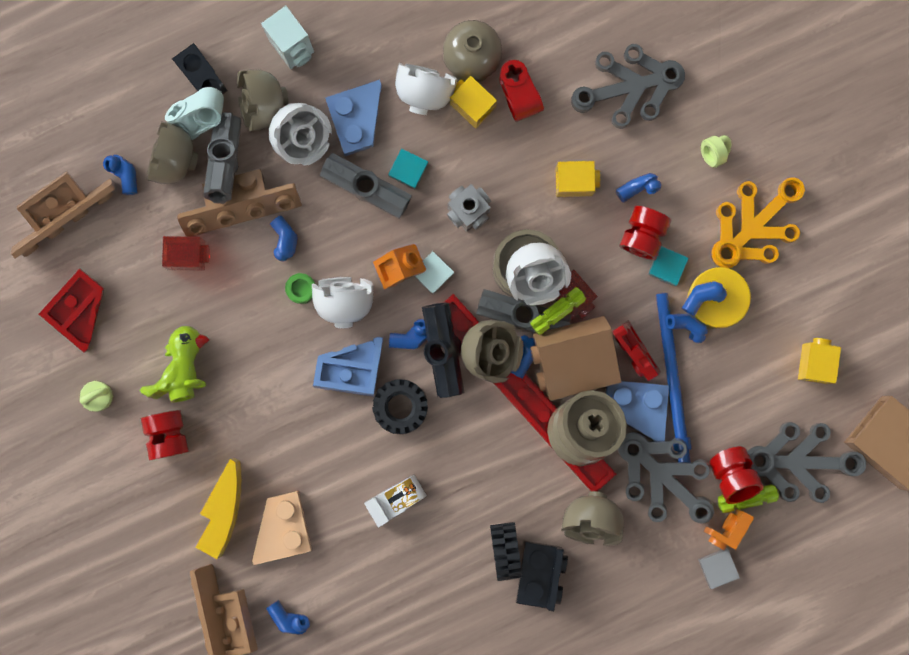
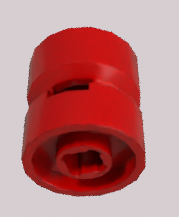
[619,206,672,260]
[140,410,189,461]
[709,446,764,504]

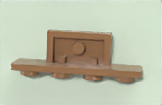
[177,169,302,237]
[11,171,115,259]
[190,564,258,655]

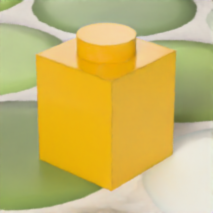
[450,76,497,129]
[555,161,600,197]
[798,338,841,384]

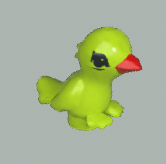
[139,326,210,403]

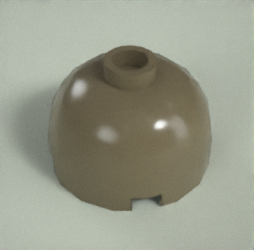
[443,20,502,82]
[237,69,288,132]
[146,121,198,184]
[461,320,523,383]
[561,491,624,546]

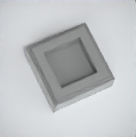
[698,548,740,589]

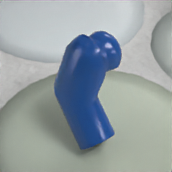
[103,155,138,195]
[616,173,662,203]
[270,215,298,262]
[682,281,727,316]
[665,313,708,343]
[389,319,427,350]
[511,335,535,379]
[266,600,310,635]

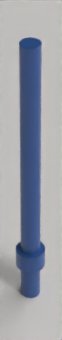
[656,293,692,462]

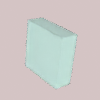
[415,251,454,294]

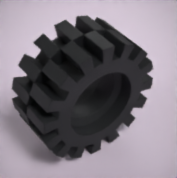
[372,379,428,434]
[490,522,522,581]

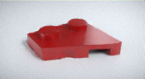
[38,268,105,353]
[612,320,661,381]

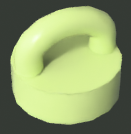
[701,135,732,167]
[79,381,113,412]

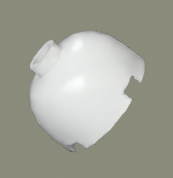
[395,63,457,115]
[269,103,332,165]
[506,242,571,305]
[312,277,373,328]

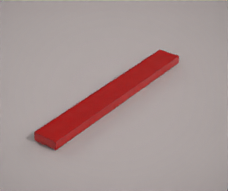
[444,294,617,492]

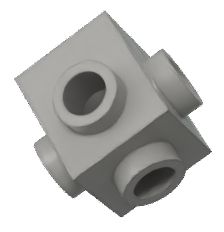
[447,184,491,232]

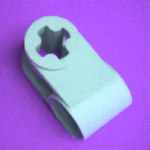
[165,87,224,140]

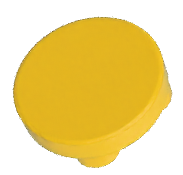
[687,267,751,329]

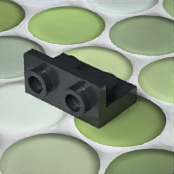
[516,541,568,612]

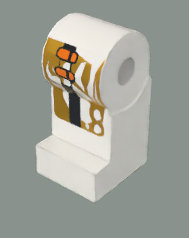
[364,475,427,527]

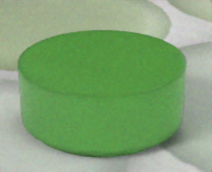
[285,273,315,304]

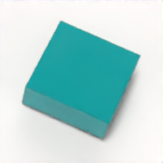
[388,148,428,190]
[648,246,689,286]

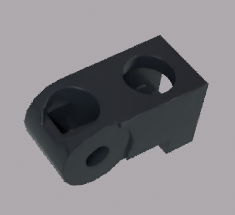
[172,43,228,94]

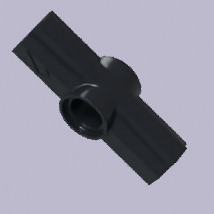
[422,302,465,398]

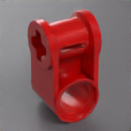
[499,60,544,122]

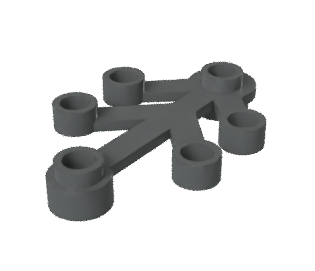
[571,44,685,129]
[747,422,866,503]
[618,433,714,524]

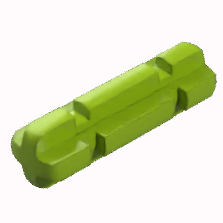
[530,288,586,335]
[717,484,779,513]

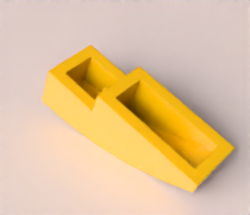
[195,458,242,559]

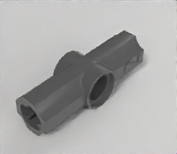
[204,112,242,204]
[320,153,412,219]
[476,289,571,333]

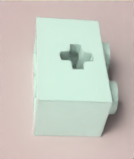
[261,6,314,69]

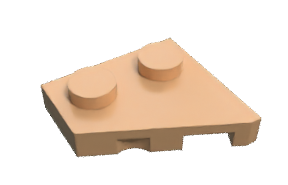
[252,491,312,565]

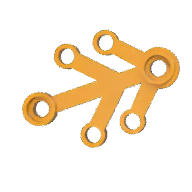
[711,177,805,268]

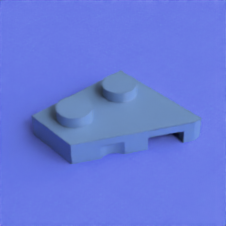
[325,80,382,156]
[313,337,383,397]
[606,381,669,441]

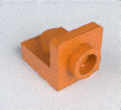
[373,244,426,290]
[704,509,754,551]

